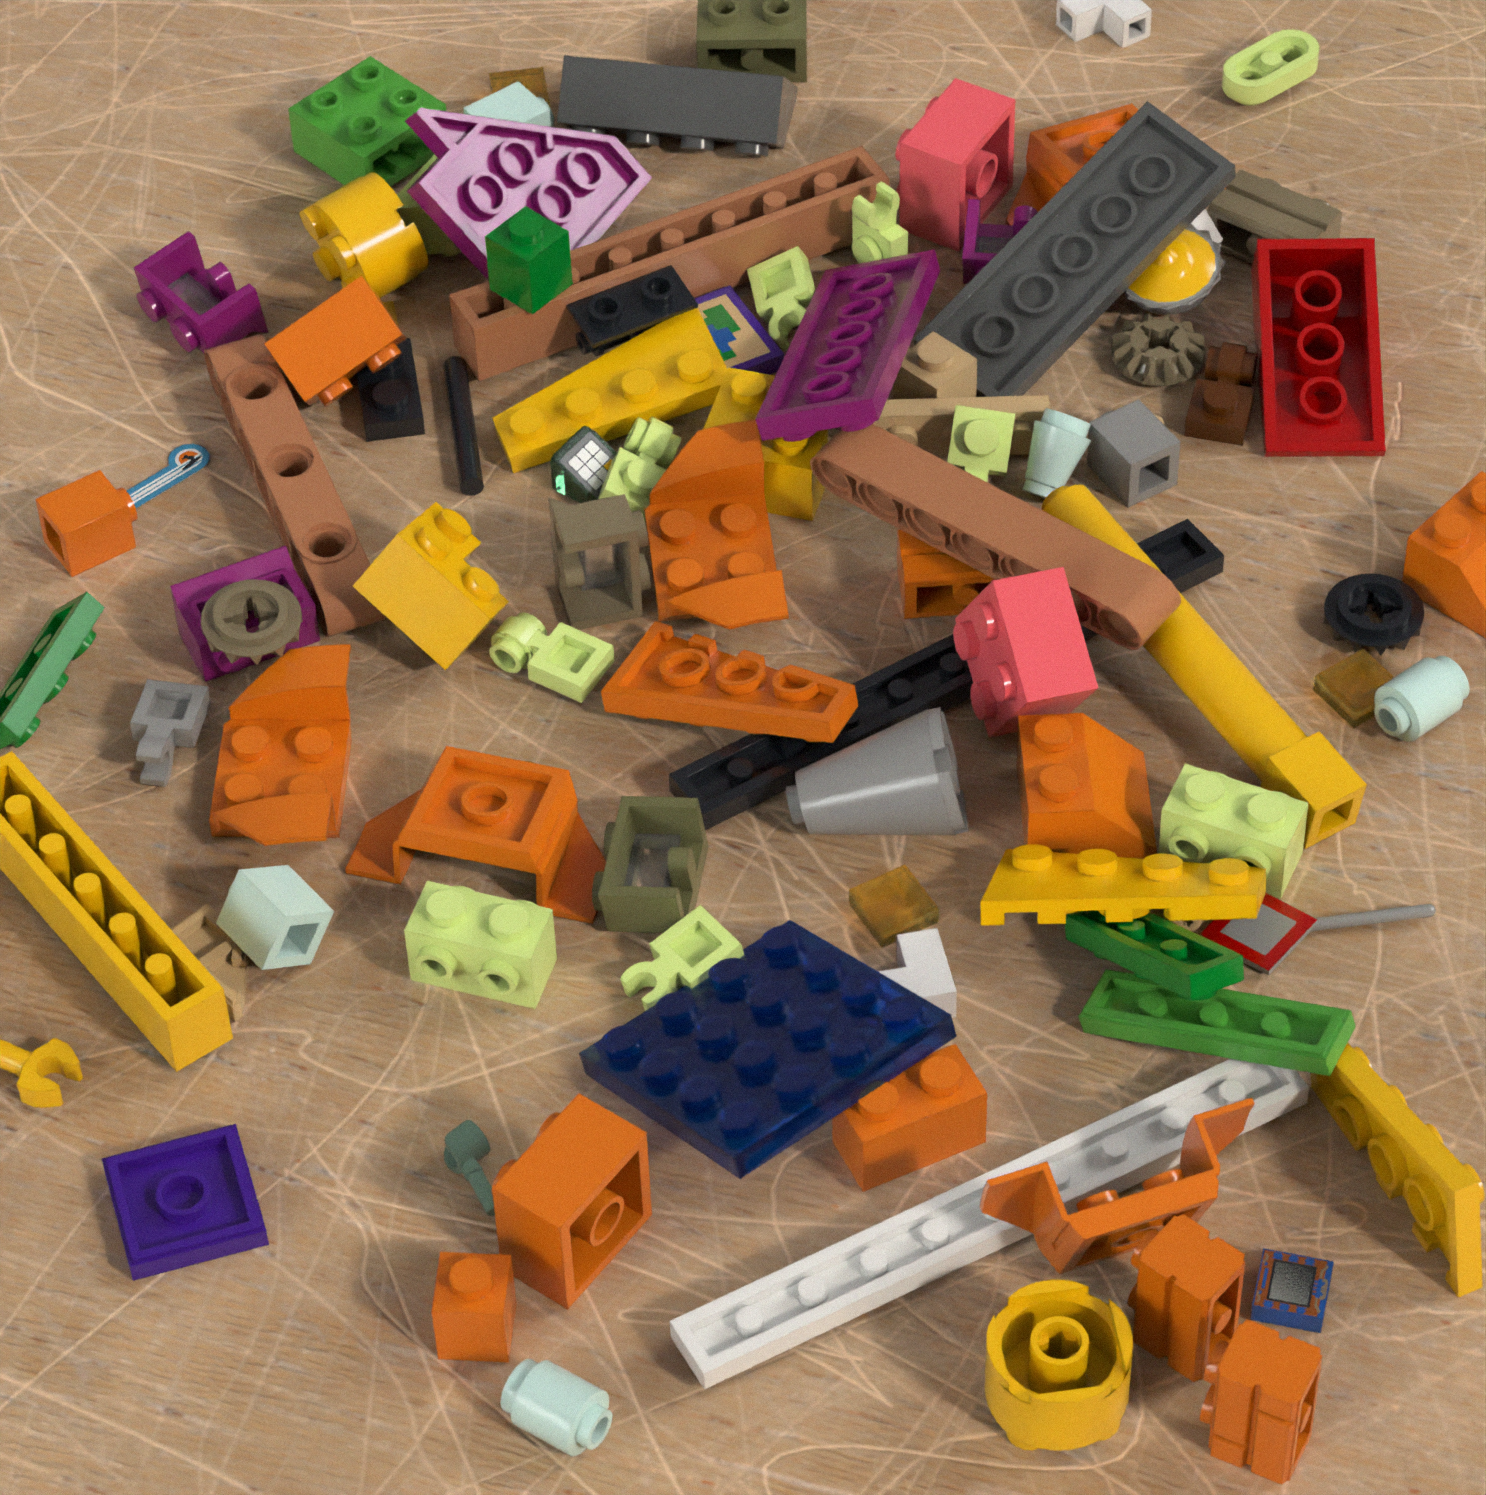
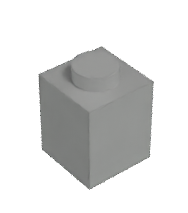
[1087,399,1180,507]

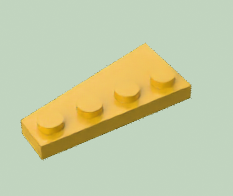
[492,308,728,474]
[980,844,1266,926]
[1310,1043,1485,1298]

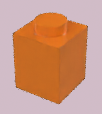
[35,470,138,577]
[431,1252,517,1363]

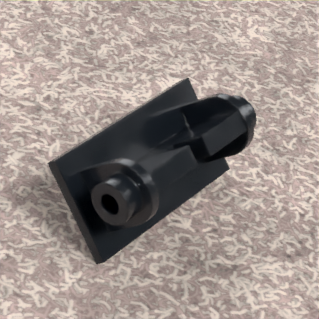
[567,265,698,356]

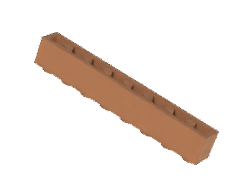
[449,146,890,381]

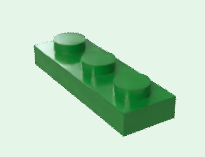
[0,592,105,750]
[1065,911,1244,1001]

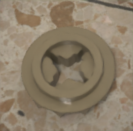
[1112,313,1205,386]
[201,579,303,666]

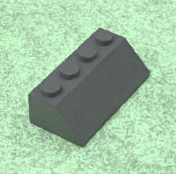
[557,55,798,157]

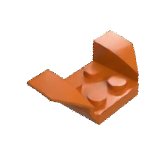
[1006,103,1227,225]
[644,420,789,630]
[209,644,352,846]
[345,746,606,924]
[979,1097,1255,1274]

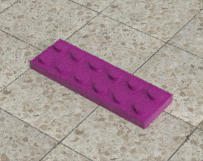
[755,249,940,442]

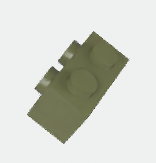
[696,0,807,82]

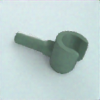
[444,1120,495,1216]

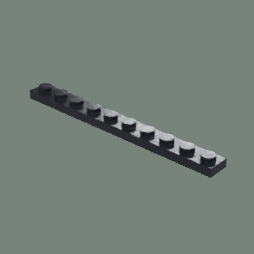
[669,519,1224,831]

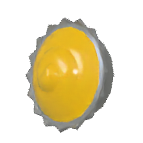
[1124,223,1226,315]

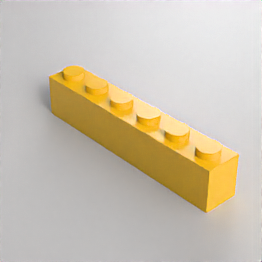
[0,751,233,1072]

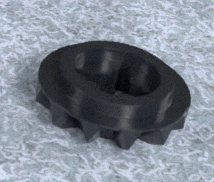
[1324,574,1424,656]

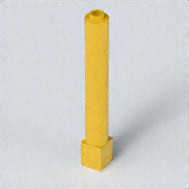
[1041,484,1367,850]

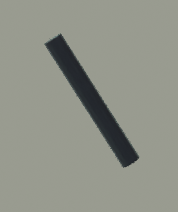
[443,356,484,496]

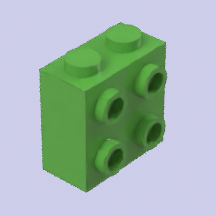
[288,56,447,187]

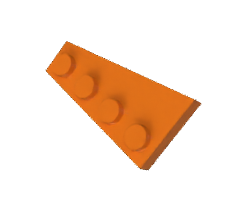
[601,621,858,743]

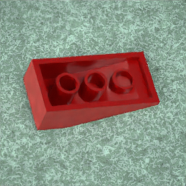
[1251,238,1386,457]

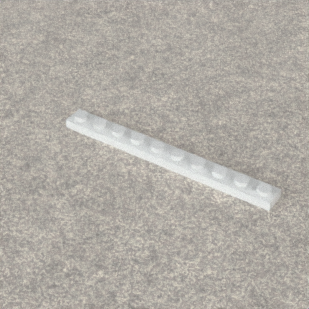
[670,1059,1309,1390]

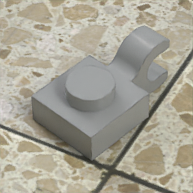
[130,679,211,787]

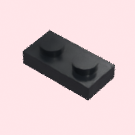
[356,338,425,442]

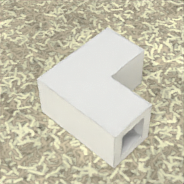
[1056,0,1152,48]
[865,928,957,1032]

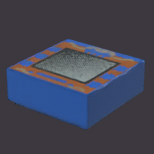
[1250,1248,1334,1333]

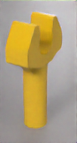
[0,1038,83,1108]

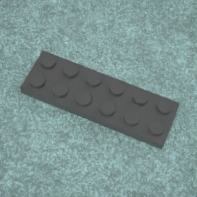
[913,101,1236,397]

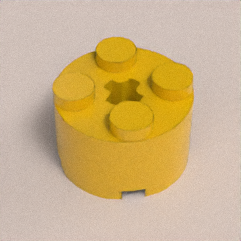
[299,172,429,298]
[985,1280,1133,1451]

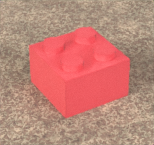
[895,78,1015,252]
[953,567,1099,738]

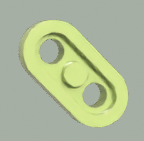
[1222,29,1319,106]

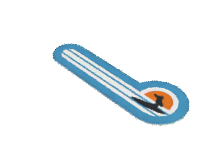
[127,444,210,509]

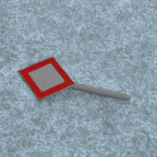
[1200,893,1436,975]

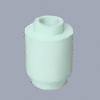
[1374,655,1470,742]
[500,1359,613,1457]

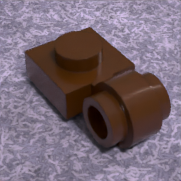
[1184,342,1258,446]

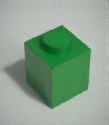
[485,206,573,315]

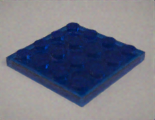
[579,920,957,1179]

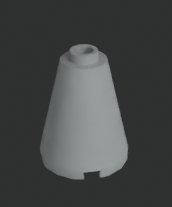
[786,707,969,835]

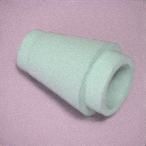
[1022,408,1091,499]

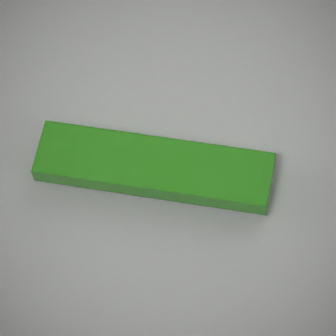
[1078,969,1356,1076]

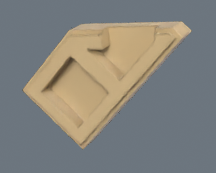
[171,904,250,1022]

